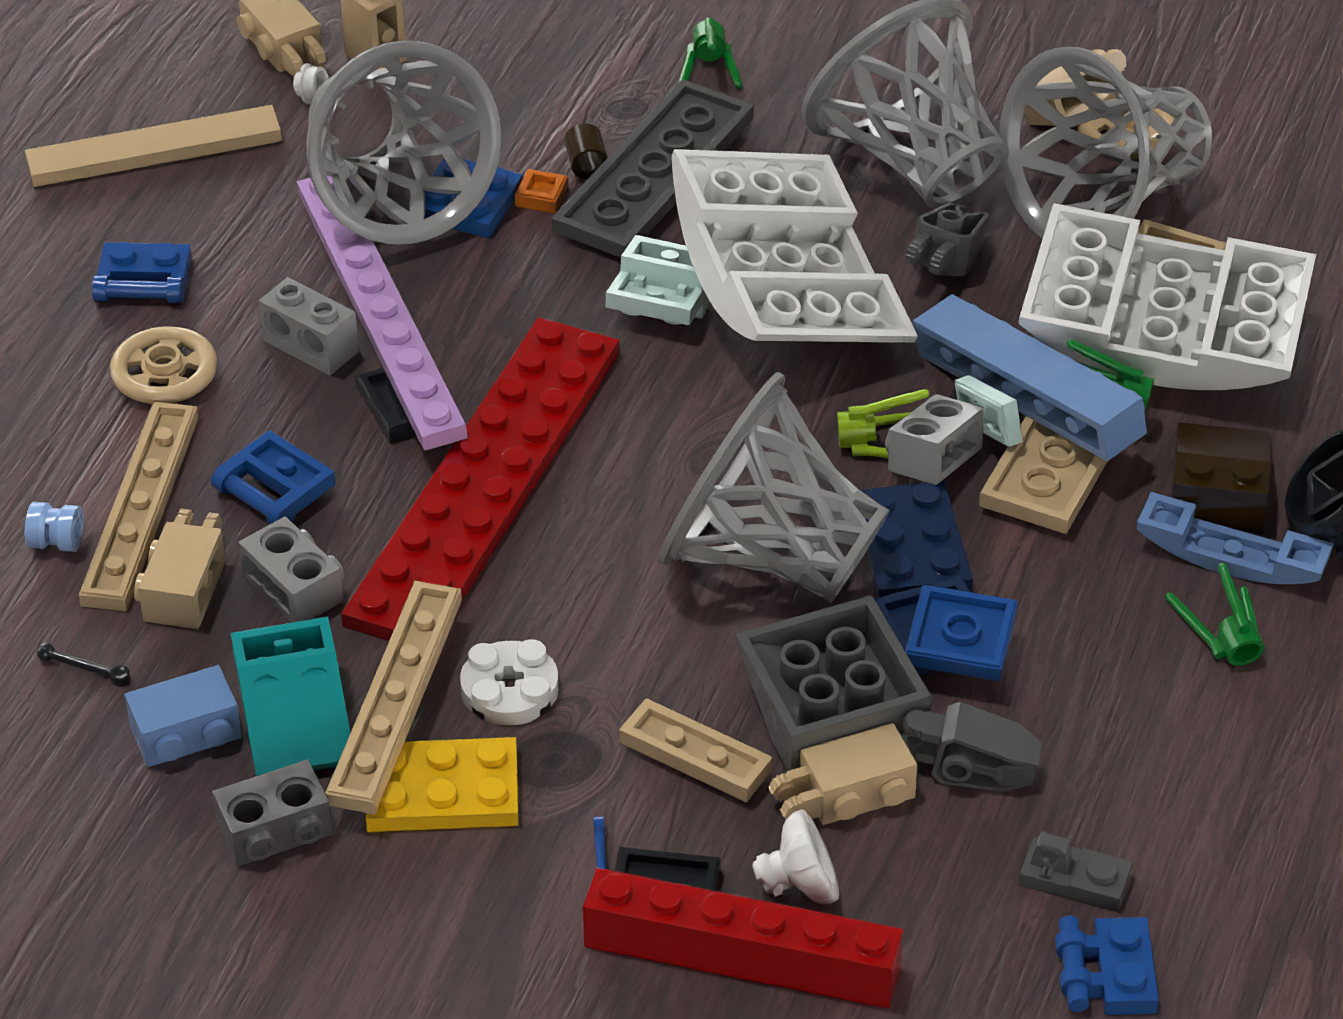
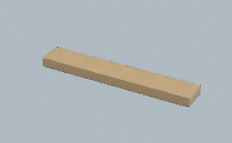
[25,105,282,187]
[79,402,199,612]
[325,581,462,814]

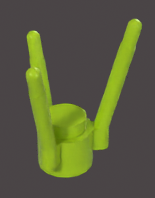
[837,389,929,459]

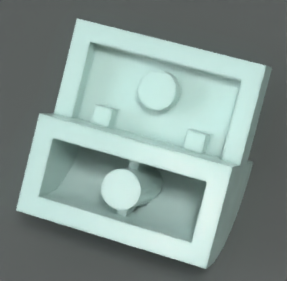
[605,235,710,325]

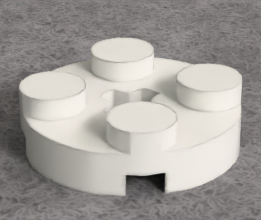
[460,639,559,726]

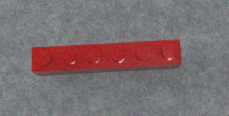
[582,868,903,1009]

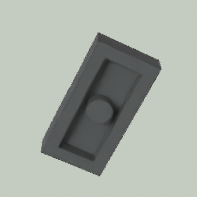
[1018,831,1133,912]

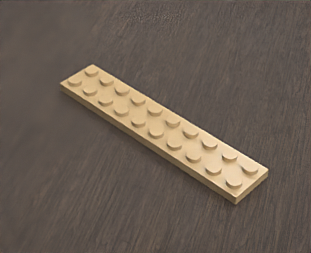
[979,219,1226,534]

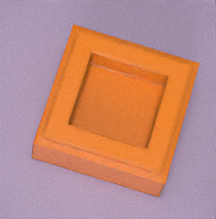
[515,169,568,214]

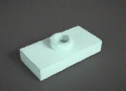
[955,375,1023,447]

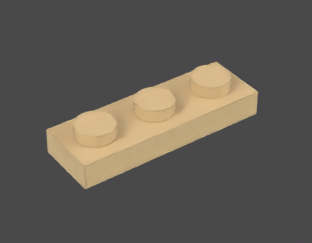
[619,698,773,803]

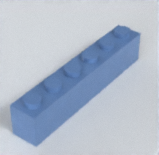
[913,294,1147,461]

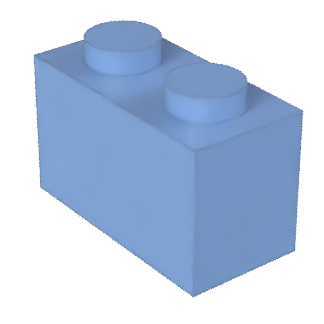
[124,665,242,768]

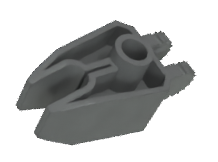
[905,203,989,276]
[900,702,1042,792]

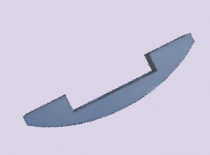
[1136,492,1334,584]

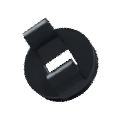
[1285,430,1343,560]

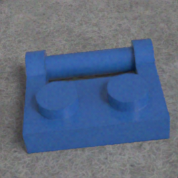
[92,242,192,303]
[211,430,336,524]

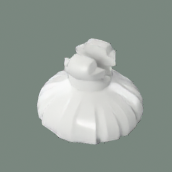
[752,809,839,904]

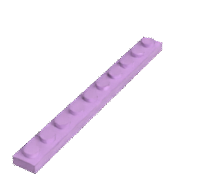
[297,176,468,451]

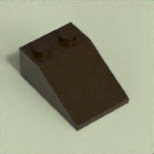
[1171,422,1271,534]

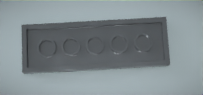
[551,79,754,257]

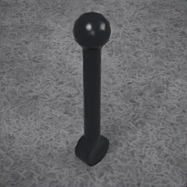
[36,643,130,686]

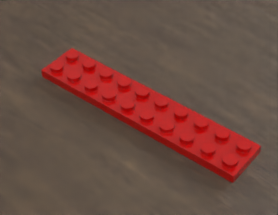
[341,317,620,641]

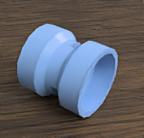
[25,501,84,552]

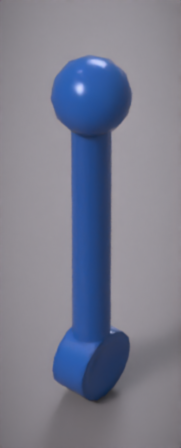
[593,816,607,869]

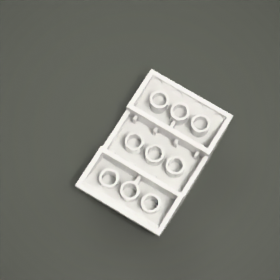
[672,149,918,342]
[1019,203,1316,390]

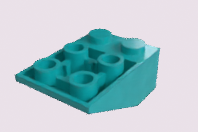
[231,617,351,776]

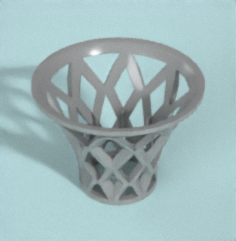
[802,0,1009,209]
[307,41,501,245]
[999,47,1212,239]
[658,372,890,603]

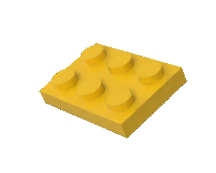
[366,737,519,832]

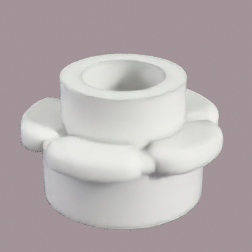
[293,63,329,104]

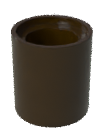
[564,123,608,179]

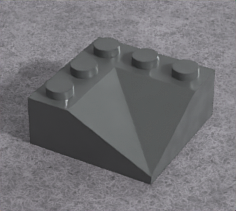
[736,595,931,771]

